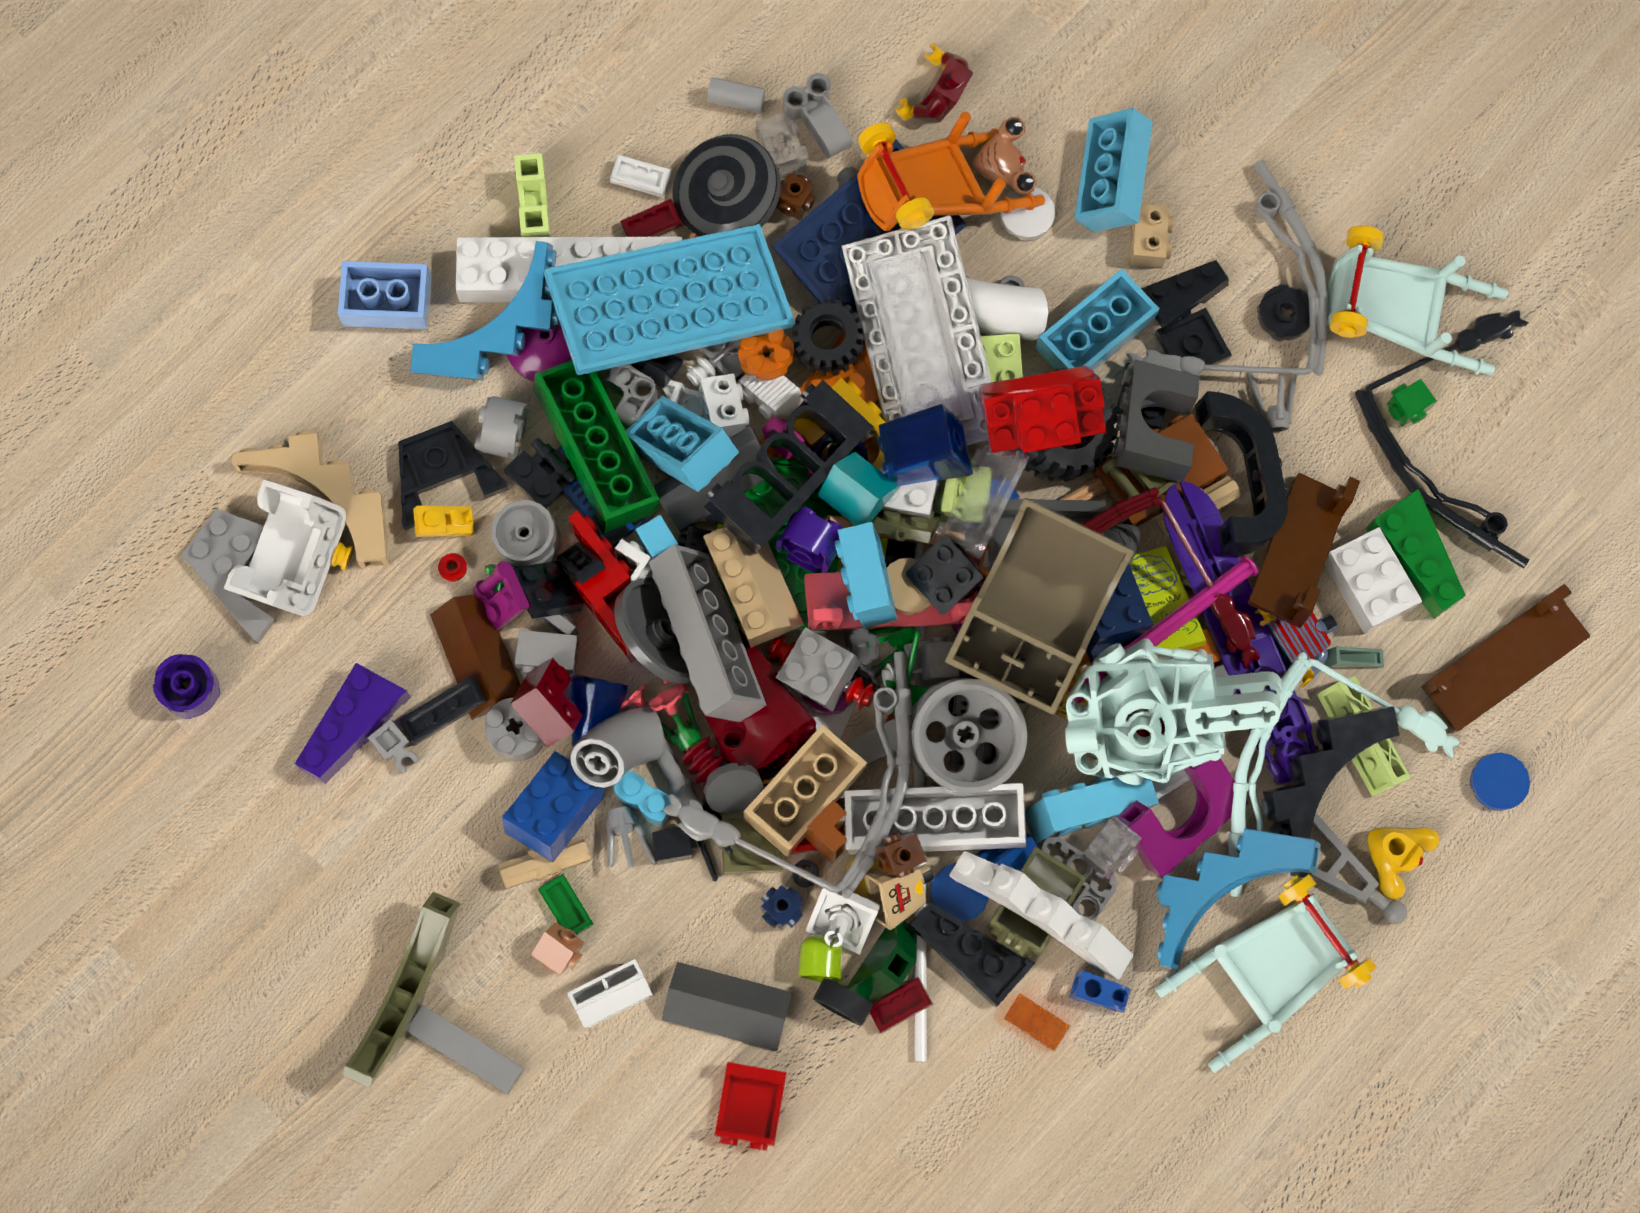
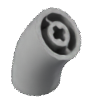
[570,706,664,788]

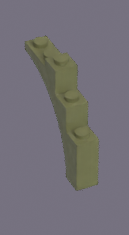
[342,891,461,1087]

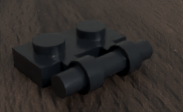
[503,437,577,509]

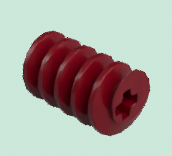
[682,736,724,794]

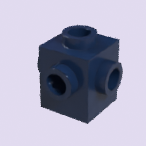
[761,885,803,931]

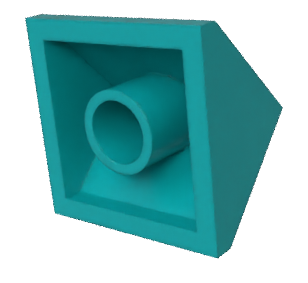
[818,452,900,526]

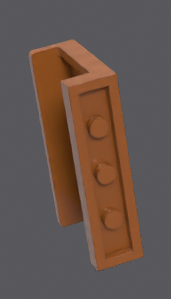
[1093,414,1228,527]

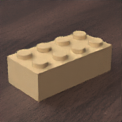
[743,724,867,857]

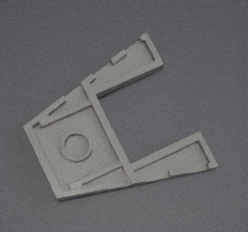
[181,509,275,644]

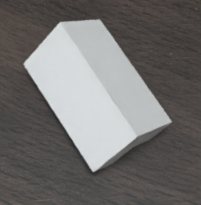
[567,959,653,1030]

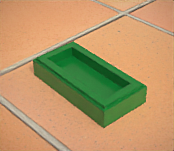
[538,874,594,935]

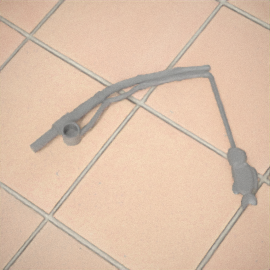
[1126,160,1328,376]
[663,652,912,899]

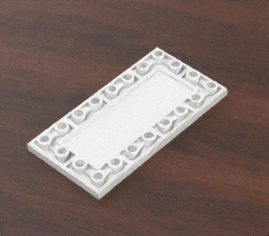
[842,215,992,458]

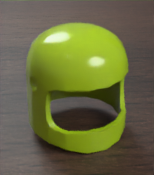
[798,935,843,983]

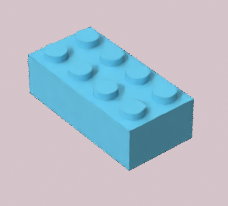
[1074,108,1153,232]
[1035,269,1160,371]
[626,396,739,492]

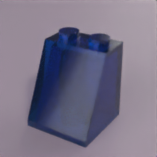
[877,404,973,486]

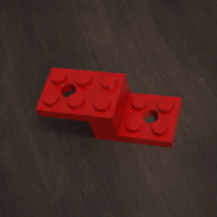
[568,510,636,663]

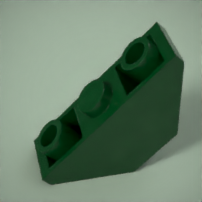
[847,920,917,1003]

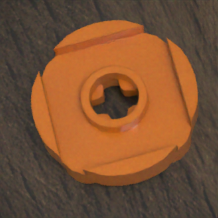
[738,329,796,380]

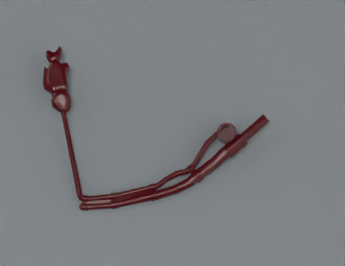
[1082,487,1260,669]

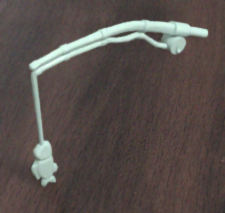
[1228,652,1460,897]

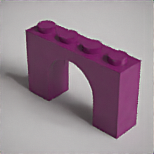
[1114,758,1248,878]

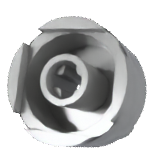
[475,396,528,459]
[485,697,544,762]

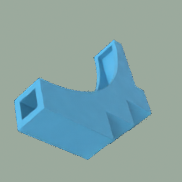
[410,241,560,381]
[1157,828,1321,970]

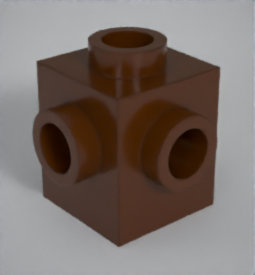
[776,172,816,220]
[875,832,927,878]

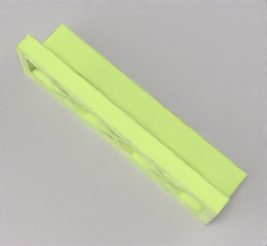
[1317,676,1411,797]

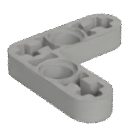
[1041,837,1117,945]

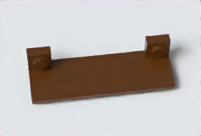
[1248,473,1360,628]
[1421,584,1590,732]

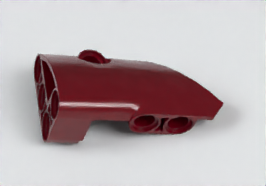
[700,630,816,780]

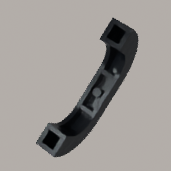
[1195,391,1288,556]

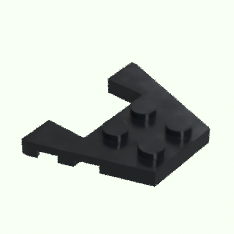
[398,421,509,530]

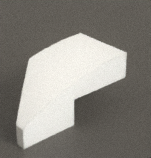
[663,380,705,419]

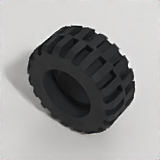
[1011,368,1118,483]

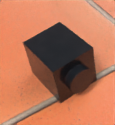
[652,827,697,865]

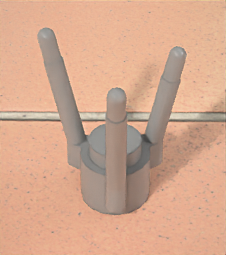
[1247,372,1296,432]
[606,806,657,868]

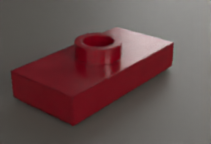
[620,199,683,237]
[869,977,934,1034]

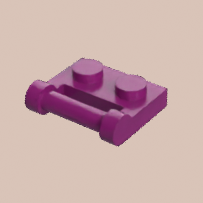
[473,561,530,631]

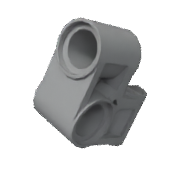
[602,364,658,429]

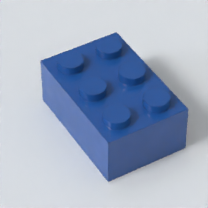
[502,751,605,862]

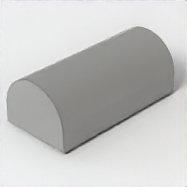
[707,77,765,114]

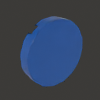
[1470,752,1530,811]
[930,863,988,923]

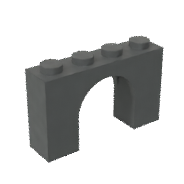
[1114,359,1200,483]

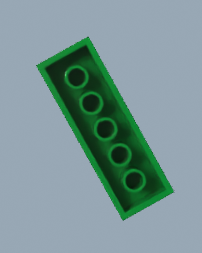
[533,360,660,533]

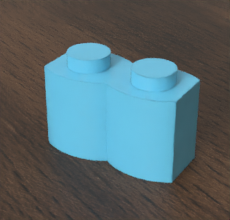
[614,771,670,827]

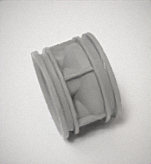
[910,677,1027,793]

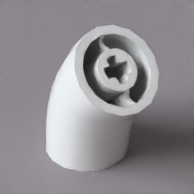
[966,277,1048,341]

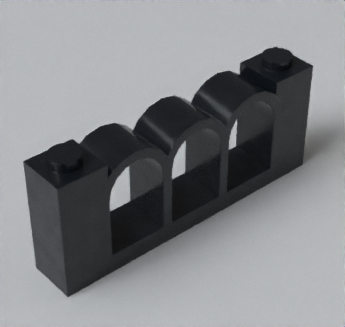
[704,380,874,555]

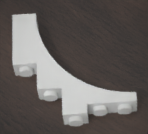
[949,851,1133,980]

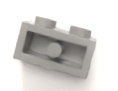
[515,630,579,676]

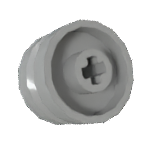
[492,500,561,567]

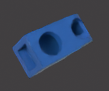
[1069,970,1131,1013]

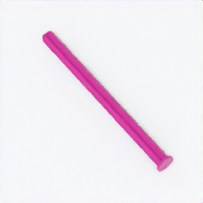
[1068,556,1258,703]

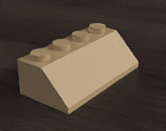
[703,527,804,648]

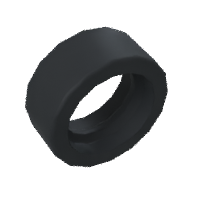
[813,978,873,1026]

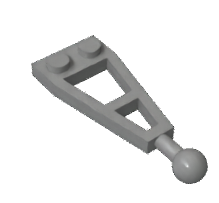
[1268,813,1407,924]

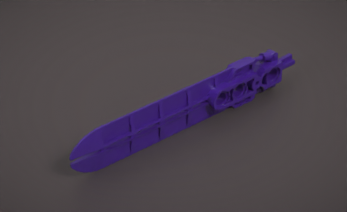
[1163,481,1321,801]

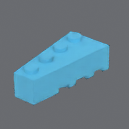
[1025,777,1159,844]

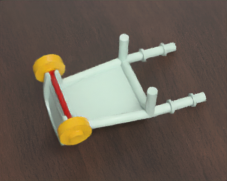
[1326,225,1508,376]
[1154,874,1377,1073]

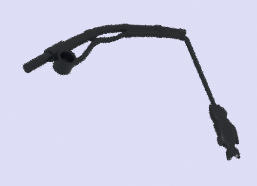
[1355,310,1530,569]

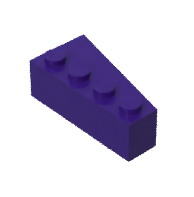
[294,663,411,784]

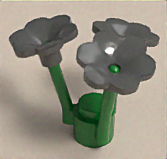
[843,626,916,692]

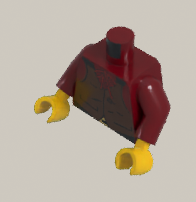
[894,44,973,122]

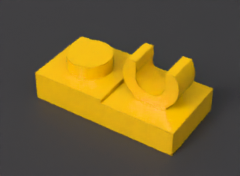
[413,506,474,537]

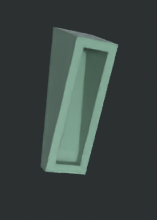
[1325,646,1384,669]

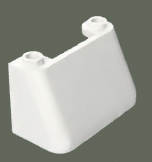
[224,480,346,616]

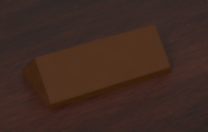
[430,595,521,720]

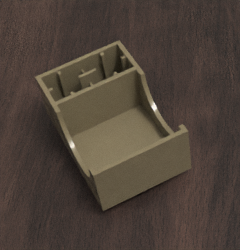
[945,498,1135,715]

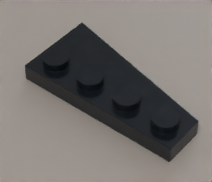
[908,903,1035,1007]

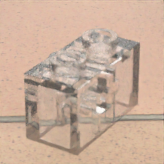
[756,111,809,179]
[1081,816,1142,879]

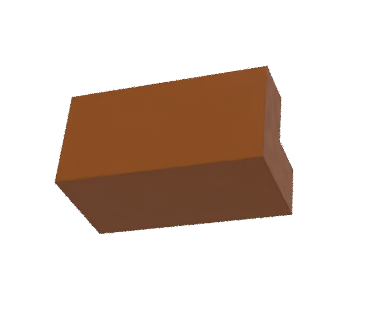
[806,800,848,863]

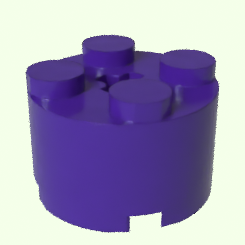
[776,507,842,573]
[153,654,220,719]

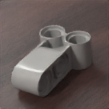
[782,73,853,158]

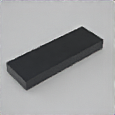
[557,542,606,584]
[399,676,488,745]

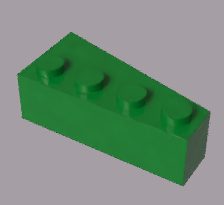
[1365,489,1466,619]

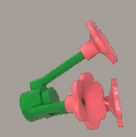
[620,680,701,751]

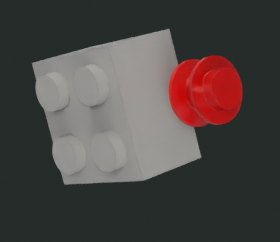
[768,627,875,711]

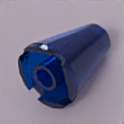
[570,674,629,746]

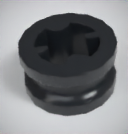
[792,859,819,888]

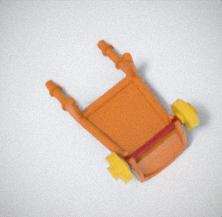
[857,112,1045,231]

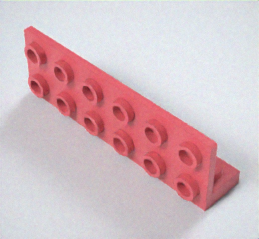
[804,572,977,631]

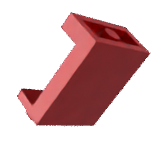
[714,1062,787,1151]

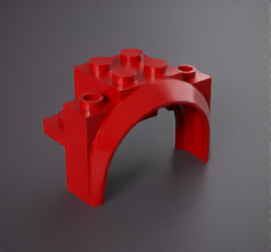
[978,366,1106,453]

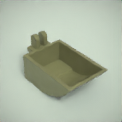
[987,846,1087,958]

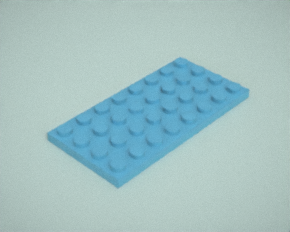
[544,224,795,376]

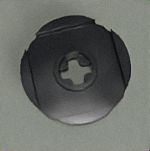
[1257,284,1310,342]

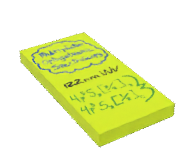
[1131,546,1206,650]

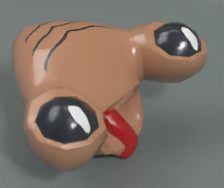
[972,117,1037,195]

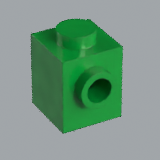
[1387,379,1437,426]

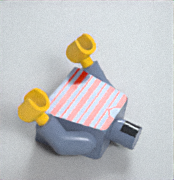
[1255,609,1338,688]

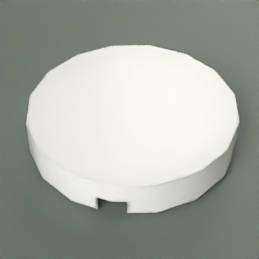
[999,188,1055,241]

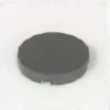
[703,763,763,814]

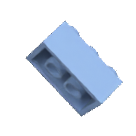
[338,261,431,329]

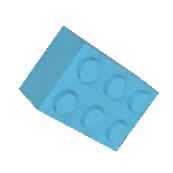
[835,522,898,628]

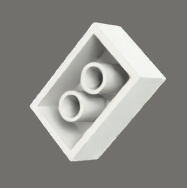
[1325,527,1422,634]

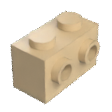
[1129,204,1173,268]

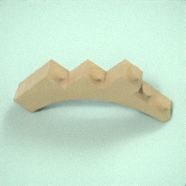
[231,431,390,569]

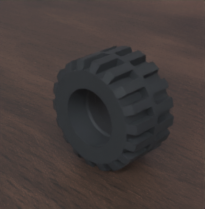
[792,298,864,376]

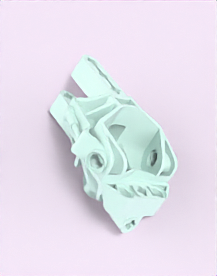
[1065,638,1282,785]

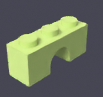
[514,153,551,237]

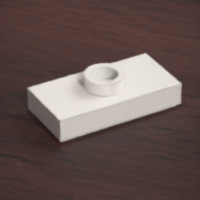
[610,155,671,198]

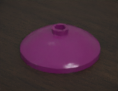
[507,325,572,382]

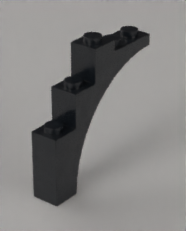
[1261,706,1400,878]

